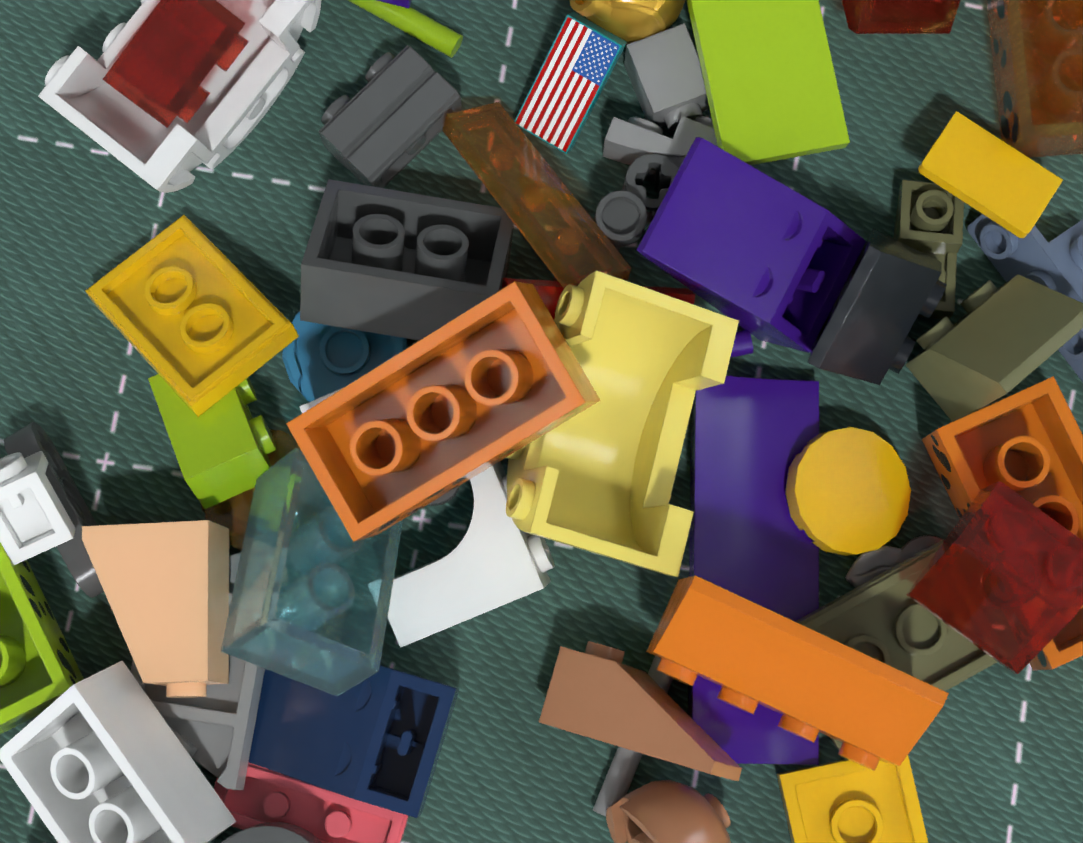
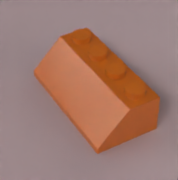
[646,575,949,771]

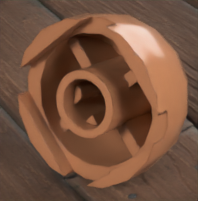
[606,780,731,843]

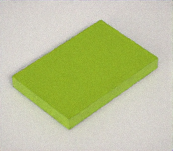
[686,0,850,165]

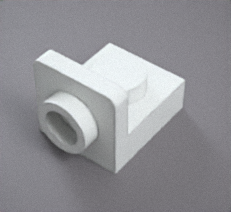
[0,451,76,565]

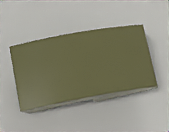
[893,180,964,319]

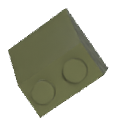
[905,274,1083,422]

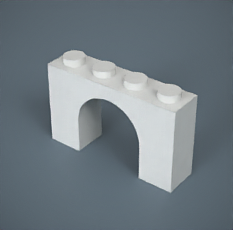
[299,387,555,648]

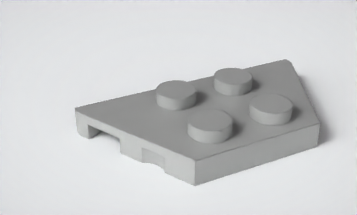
[130,538,287,790]

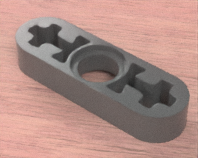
[4,422,104,598]

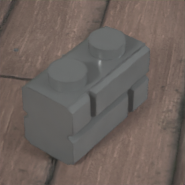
[318,45,463,188]

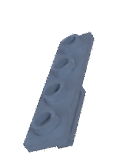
[967,214,1083,382]

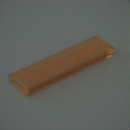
[442,102,632,288]

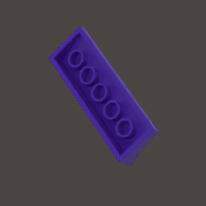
[688,376,819,765]

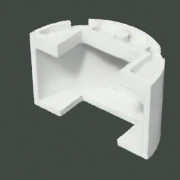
[38,0,321,193]

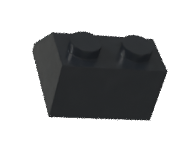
[807,228,947,385]

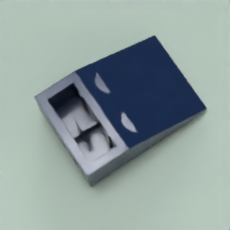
[249,633,459,818]

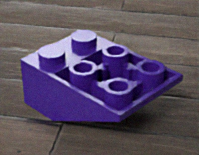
[636,137,866,353]

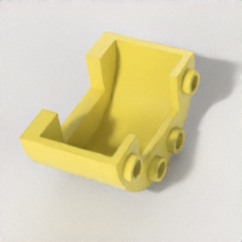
[506,270,739,577]

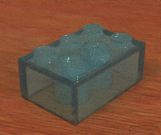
[221,448,403,696]

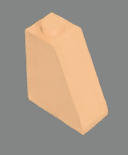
[82,520,229,698]

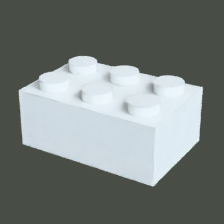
[0,661,237,843]

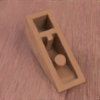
[539,641,742,782]

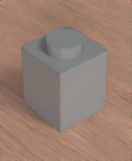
[624,23,709,131]

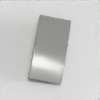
[603,116,718,170]

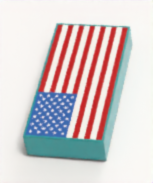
[513,11,627,154]

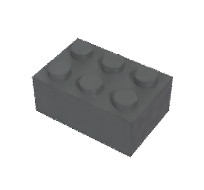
[300,179,516,340]

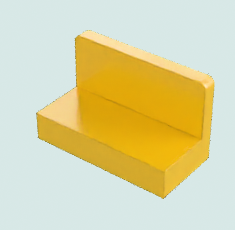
[918,111,1063,238]

